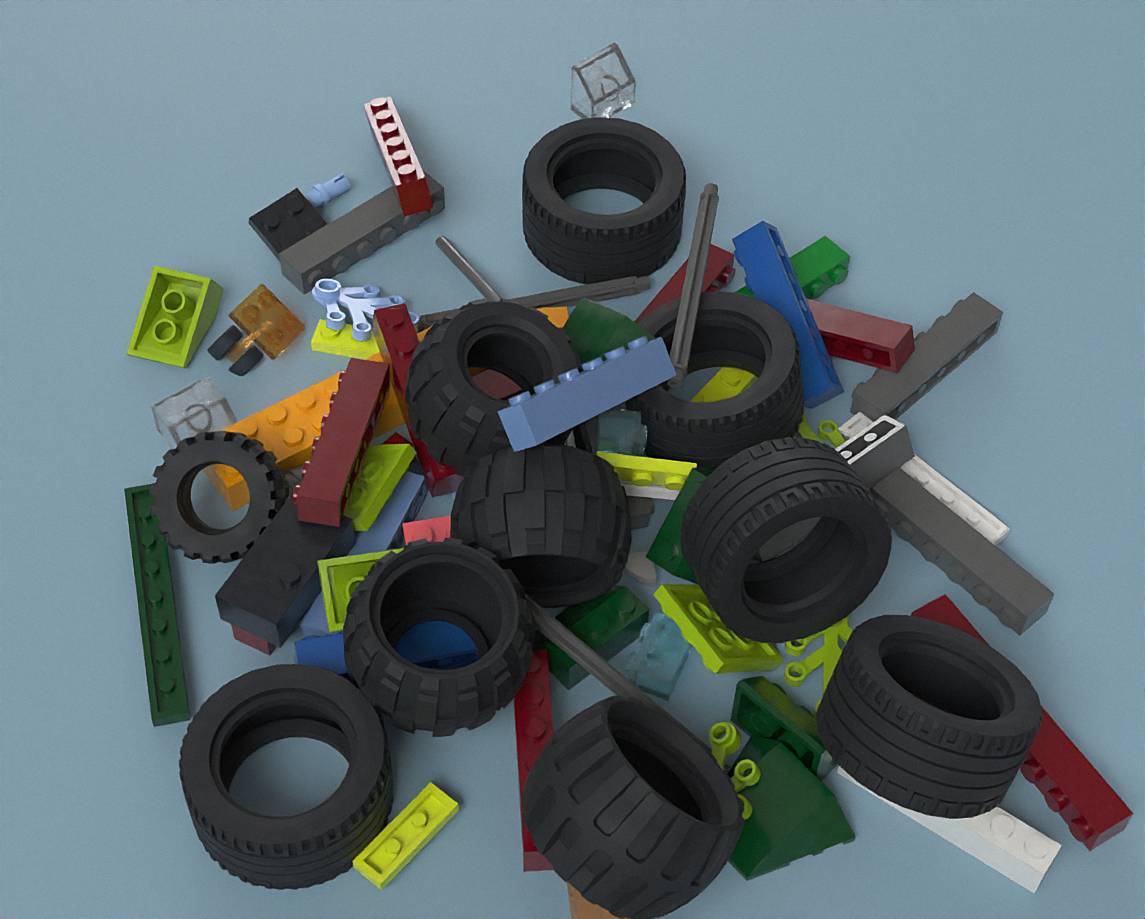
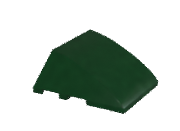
[562,297,667,371]
[727,735,855,881]

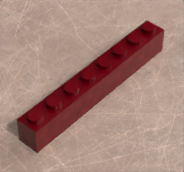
[911,594,1134,851]

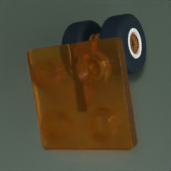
[207,284,305,376]

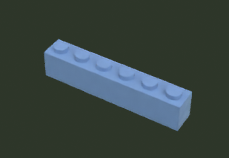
[498,336,677,452]
[300,471,427,638]

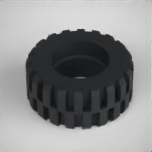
[149,431,289,564]

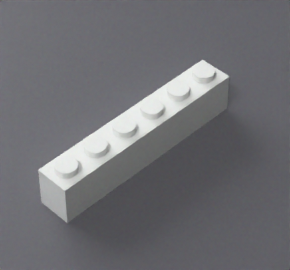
[837,766,1062,893]

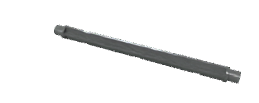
[667,183,719,388]
[416,276,651,333]
[525,594,730,774]

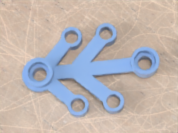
[312,279,419,341]

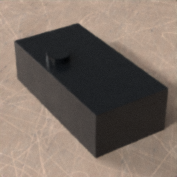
[215,493,356,648]

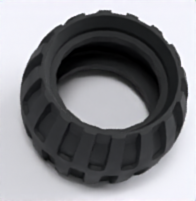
[521,695,745,919]

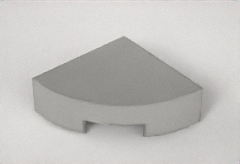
[623,551,656,586]

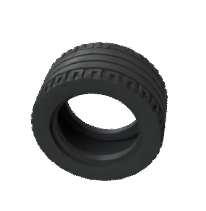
[522,117,686,285]
[625,291,804,470]
[680,437,892,643]
[816,615,1043,819]
[179,664,394,890]

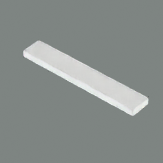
[838,412,1010,546]

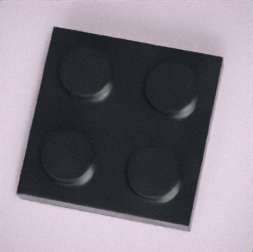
[248,188,327,261]

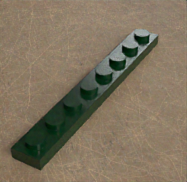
[124,483,191,727]

